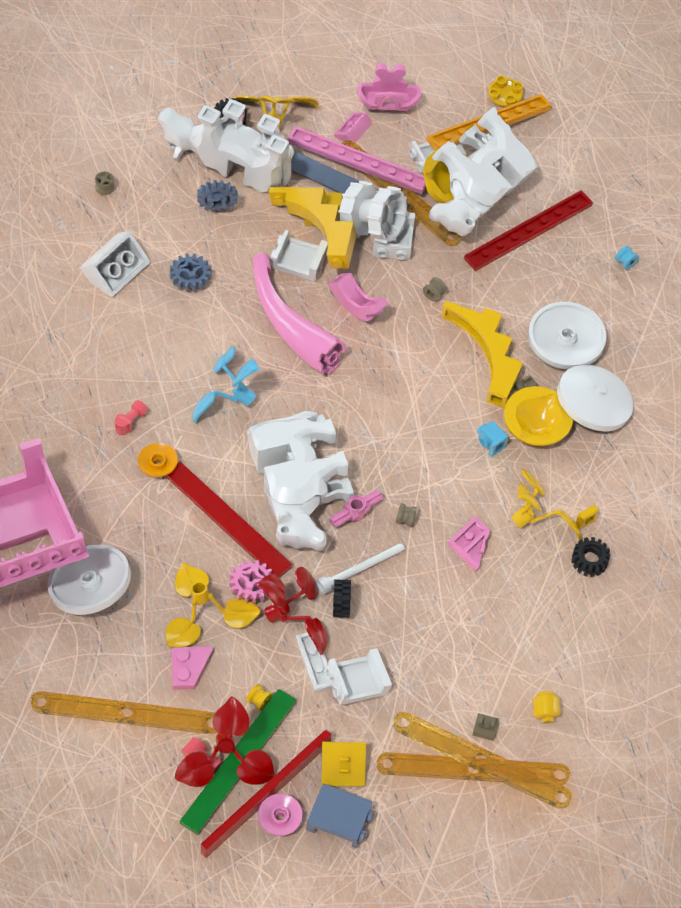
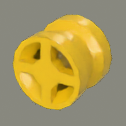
[246,684,273,711]

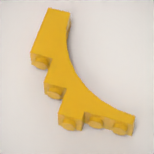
[441,301,523,408]

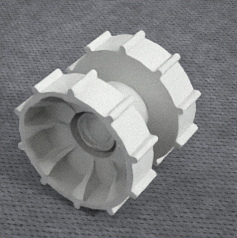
[338,180,408,244]

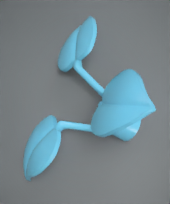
[193,346,260,424]

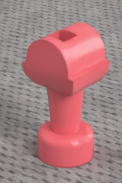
[115,400,148,435]
[181,737,223,774]

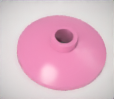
[258,794,303,836]

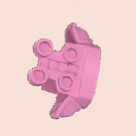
[357,63,421,112]

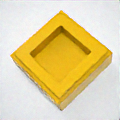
[576,504,599,529]

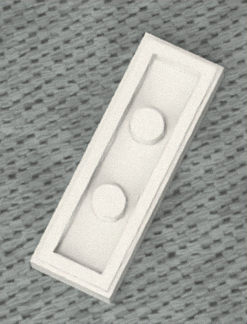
[296,632,333,693]

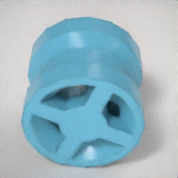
[615,246,639,270]

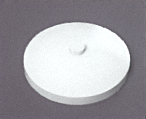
[528,302,606,369]
[557,365,633,431]
[48,545,131,615]

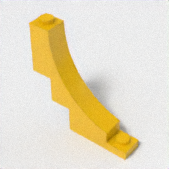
[268,187,356,269]

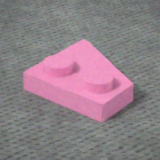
[447,516,490,571]
[172,646,213,690]

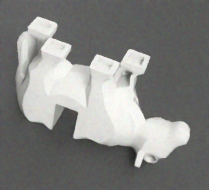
[157,99,295,193]
[429,106,538,237]
[247,411,354,551]

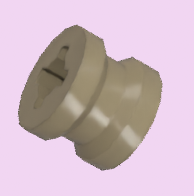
[95,171,114,195]
[423,277,447,302]
[396,503,417,527]

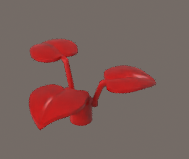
[257,567,328,655]
[175,696,275,787]

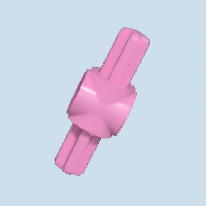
[329,490,383,527]

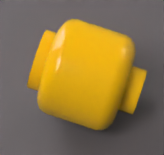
[532,691,561,723]

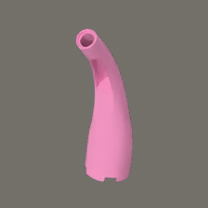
[253,253,346,375]

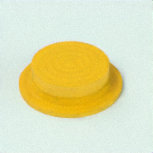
[423,150,468,203]
[504,386,573,446]

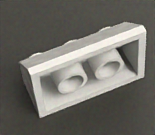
[79,231,150,297]

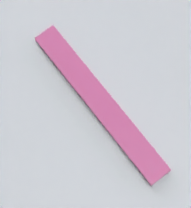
[287,126,426,194]

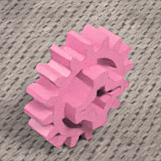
[229,560,272,604]

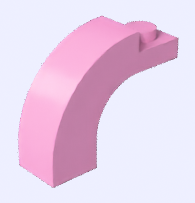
[328,273,388,321]

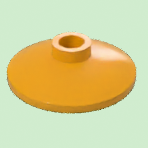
[137,443,178,477]

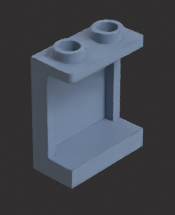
[306,784,374,848]

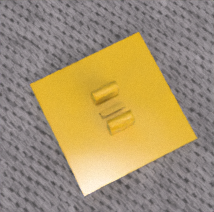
[321,741,366,786]

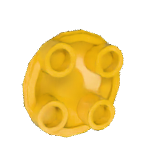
[488,75,524,107]

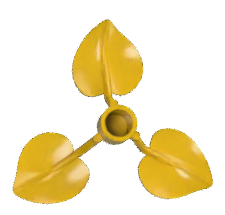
[235,95,319,130]
[511,468,582,540]
[165,562,261,648]

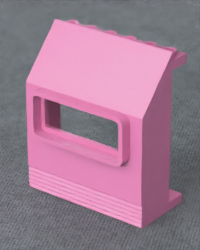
[0,438,89,587]

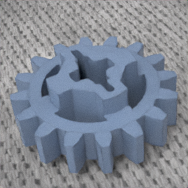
[197,180,238,212]
[170,253,211,292]

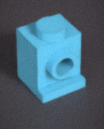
[477,421,508,457]

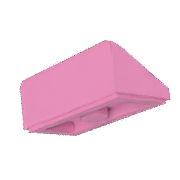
[334,112,372,145]

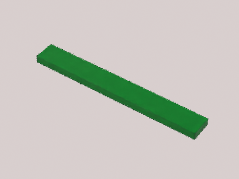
[180,689,296,835]

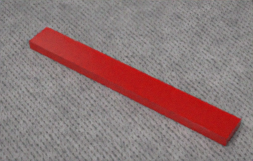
[464,190,593,272]
[165,462,292,578]
[201,730,332,858]

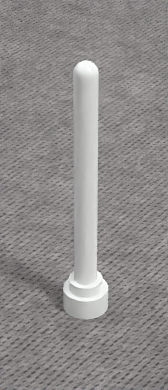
[316,543,405,595]

